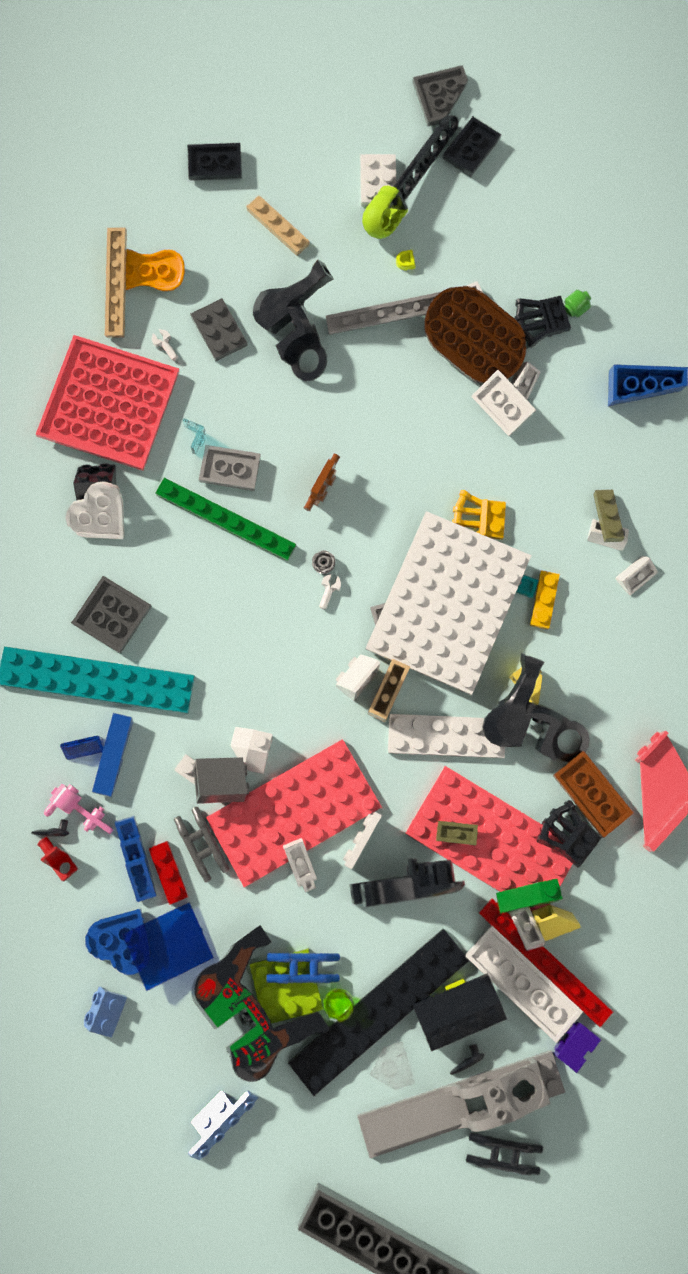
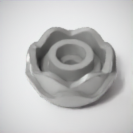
[312,550,335,574]

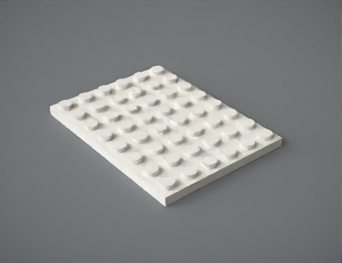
[365,511,532,695]

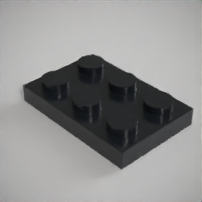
[443,116,502,177]
[187,143,242,181]

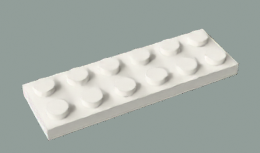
[388,714,505,758]
[466,926,583,1043]

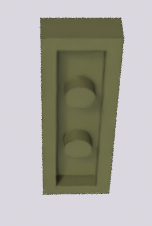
[593,489,624,542]

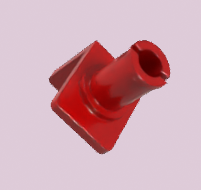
[38,837,78,882]

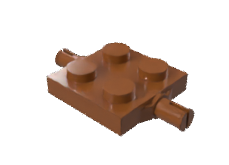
[303,453,340,512]

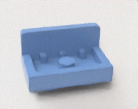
[84,986,127,1038]

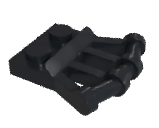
[514,295,571,348]
[537,800,602,868]

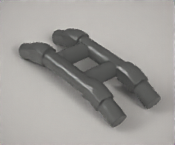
[174,807,229,883]

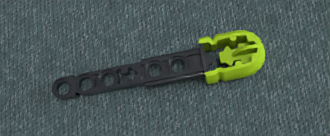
[362,115,458,239]

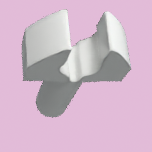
[152,329,178,361]
[319,574,341,609]

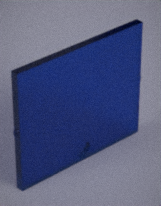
[122,902,214,991]

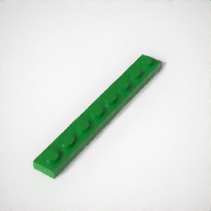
[155,478,297,562]

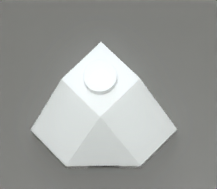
[231,727,273,774]

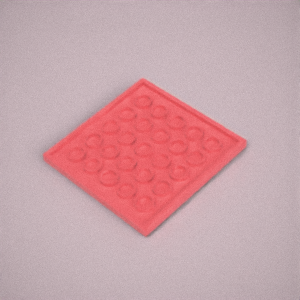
[36,335,180,471]

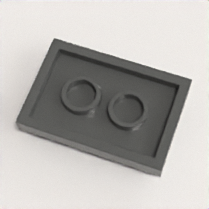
[190,298,248,362]

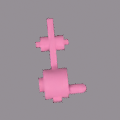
[44,784,114,834]

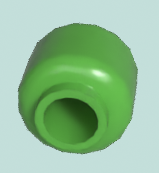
[564,290,591,317]

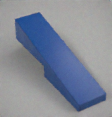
[92,713,133,797]

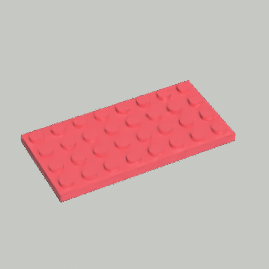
[206,739,382,887]
[405,766,573,911]

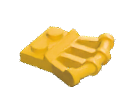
[452,490,506,540]

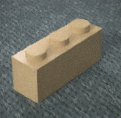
[368,659,410,722]

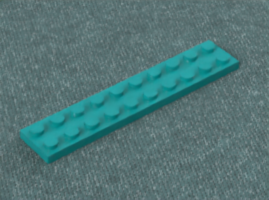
[0,646,195,714]

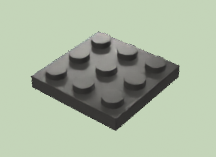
[71,576,152,654]

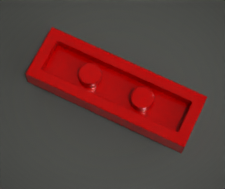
[148,841,189,905]

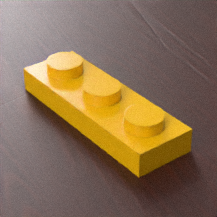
[530,570,560,630]

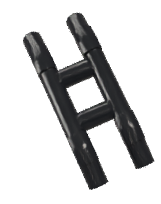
[466,1132,543,1175]

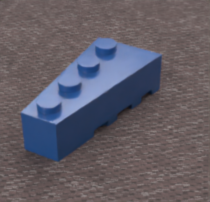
[608,364,688,407]

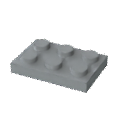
[199,445,261,491]

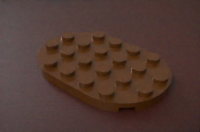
[424,286,527,384]

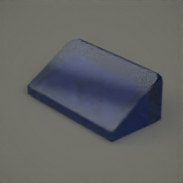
[60,735,104,760]

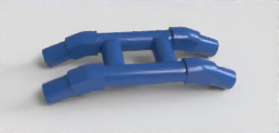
[267,953,340,983]

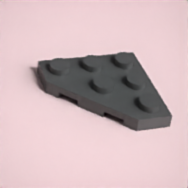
[413,65,468,126]

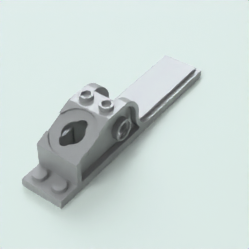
[357,1050,566,1158]

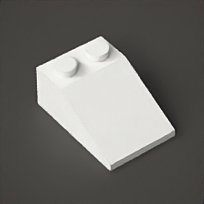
[336,655,381,701]

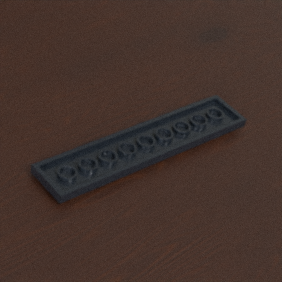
[288,928,470,1096]

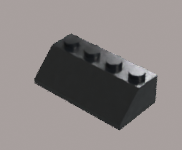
[413,973,507,1052]

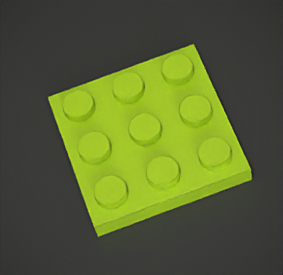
[249,948,323,1024]

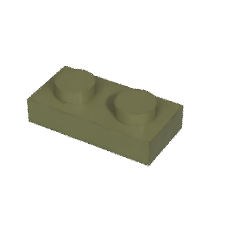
[436,821,478,845]

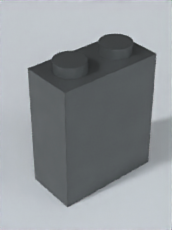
[193,757,250,804]

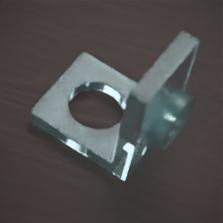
[183,418,206,454]

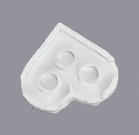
[66,482,125,539]

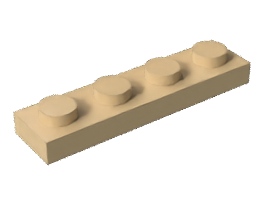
[246,195,310,256]

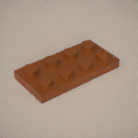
[552,751,634,838]

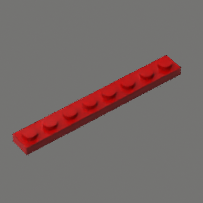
[478,898,613,1028]

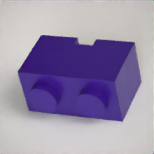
[553,1021,601,1073]

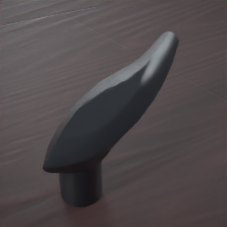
[31,819,69,837]
[450,1044,485,1075]

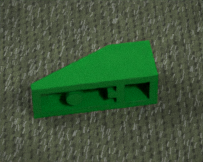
[496,878,563,913]

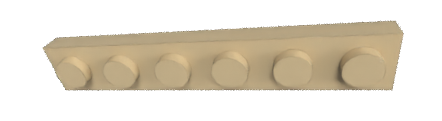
[105,228,127,338]

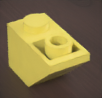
[532,905,581,941]

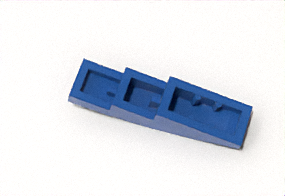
[115,816,157,902]

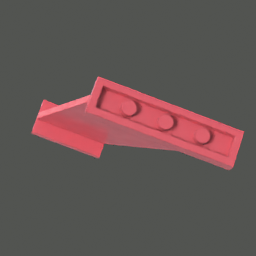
[635,731,688,852]

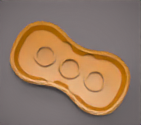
[126,249,185,291]

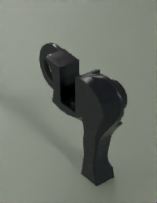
[253,259,334,381]
[482,653,590,762]

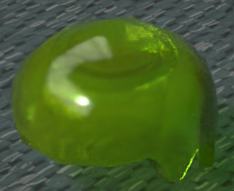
[324,988,354,1022]

